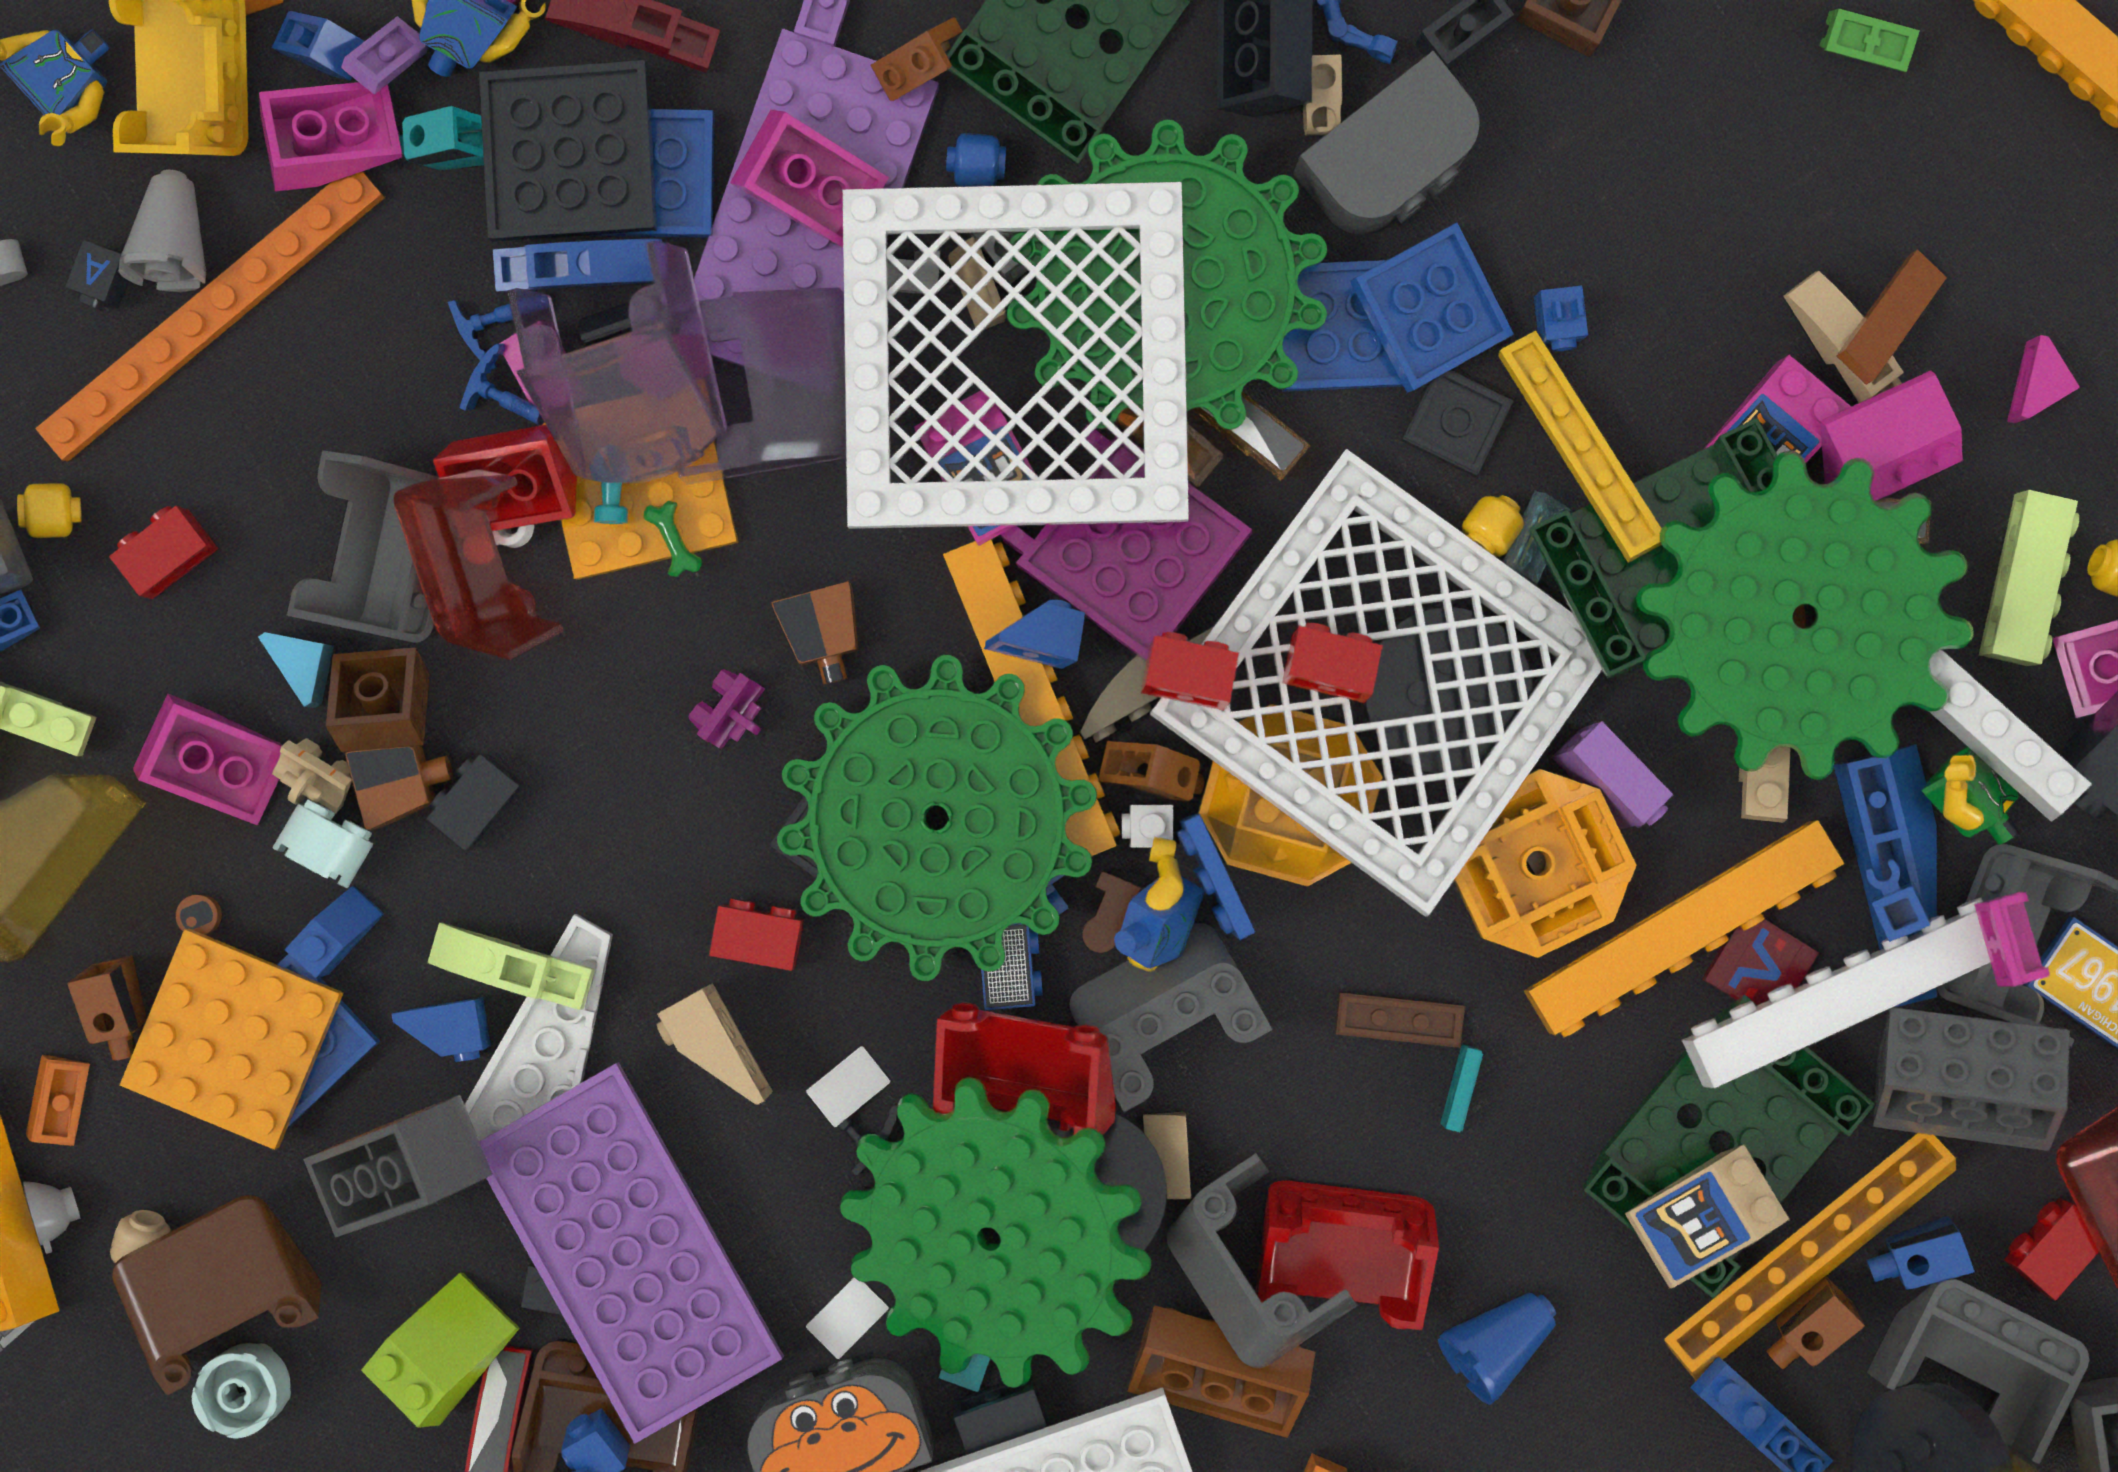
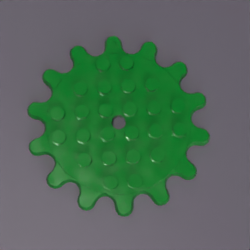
[1007,120,1327,430]
[1636,451,1973,780]
[777,655,1097,981]
[840,1077,1151,1388]

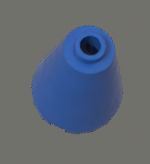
[1438,1292,1556,1405]

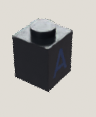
[65,240,129,310]

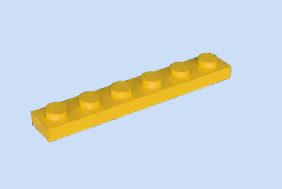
[1498,331,1662,563]

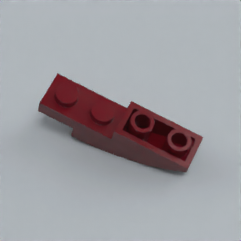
[545,0,720,73]

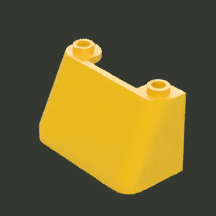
[109,0,248,156]

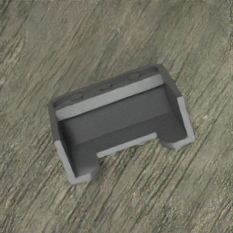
[287,450,455,643]
[1070,923,1272,1112]
[1867,1278,2089,1464]

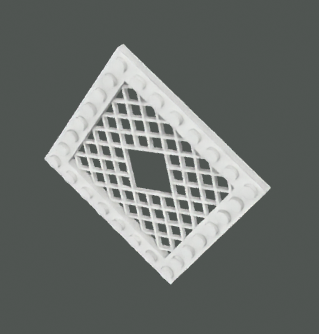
[843,182,1189,529]
[1150,449,1602,917]

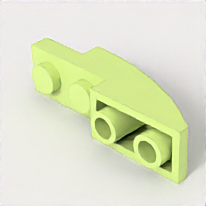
[0,682,97,756]
[427,922,595,1010]

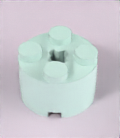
[272,799,373,888]
[192,1343,291,1439]

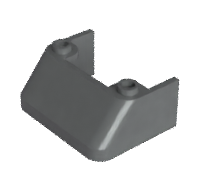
[1937,844,2118,1047]
[1167,1153,1358,1368]

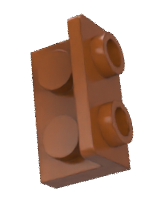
[870,17,963,101]

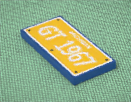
[2023,917,2118,1050]

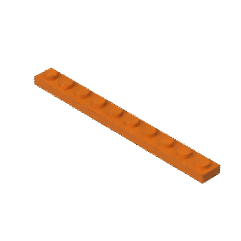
[35,171,385,462]

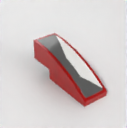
[465,1345,533,1472]

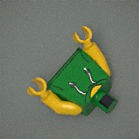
[1921,746,2020,845]

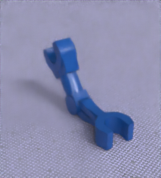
[1313,0,1398,64]

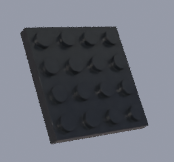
[479,60,657,242]

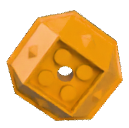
[1198,704,1382,886]
[1454,769,1637,958]

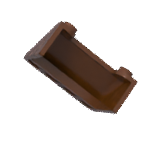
[112,1195,322,1395]
[512,1341,698,1472]

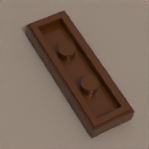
[1335,992,1465,1048]

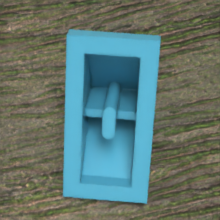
[258,632,334,708]

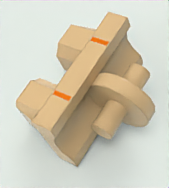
[272,738,352,813]

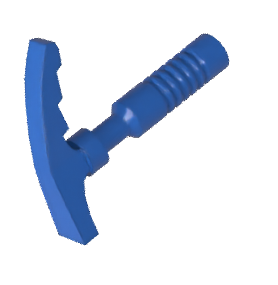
[448,293,547,370]
[459,343,548,425]

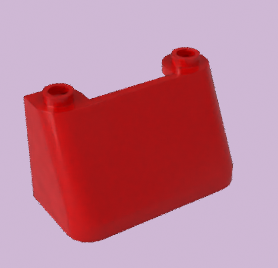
[933,1003,1116,1136]
[1255,1181,1439,1330]

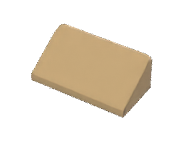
[949,237,1006,329]
[1143,1112,1191,1199]

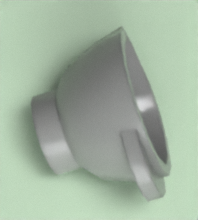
[23,1182,81,1254]

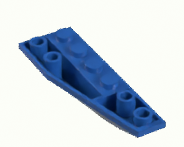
[1834,744,1937,1007]

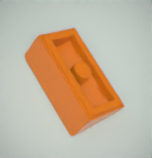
[26,1055,90,1146]

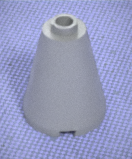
[118,170,206,292]

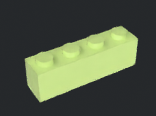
[1979,490,2079,666]

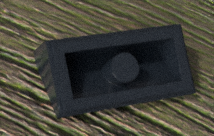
[579,293,667,348]

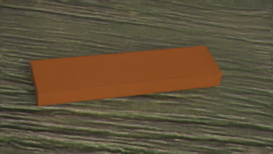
[1836,249,1947,385]

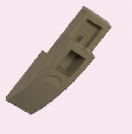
[1080,627,1214,742]

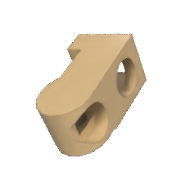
[1303,55,1342,136]

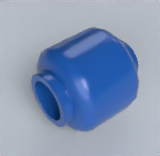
[946,133,1006,187]

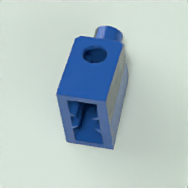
[1866,1216,1975,1289]

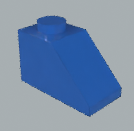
[272,11,365,81]
[984,600,1085,669]
[285,886,384,978]
[392,997,491,1062]

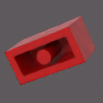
[109,506,218,599]
[1282,623,1383,703]
[1141,632,1239,711]
[709,898,805,971]
[2004,1198,2111,1301]

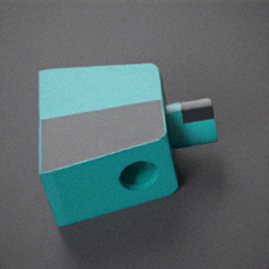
[399,106,484,170]

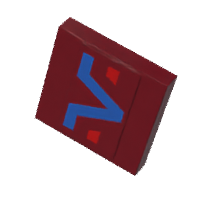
[1702,919,1819,1005]

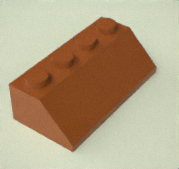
[1127,1305,1315,1438]

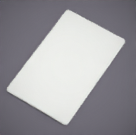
[806,1046,890,1127]
[806,1278,889,1359]

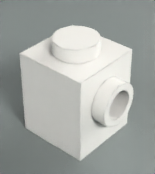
[1122,805,1173,847]

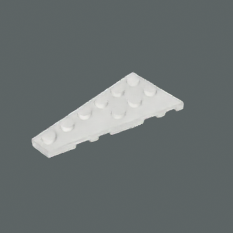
[465,914,613,1141]

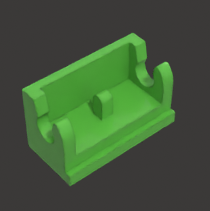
[1820,9,1920,72]

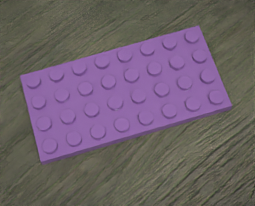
[674,28,939,397]
[479,1062,784,1444]

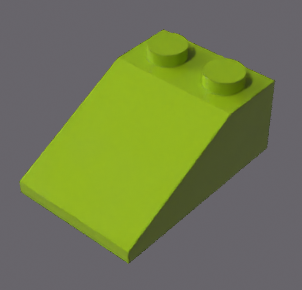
[361,1273,520,1427]

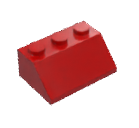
[433,421,578,537]

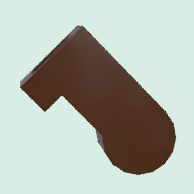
[1082,870,1140,953]

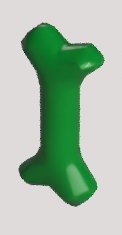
[643,501,702,577]

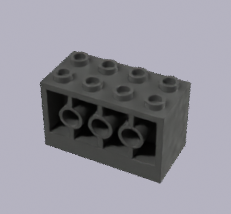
[1873,1007,2070,1151]

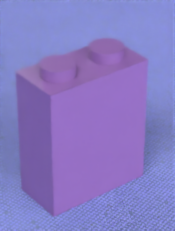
[1551,721,1673,829]

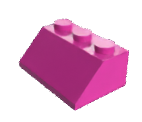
[1820,371,1963,501]

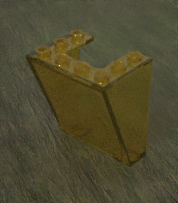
[0,774,146,962]

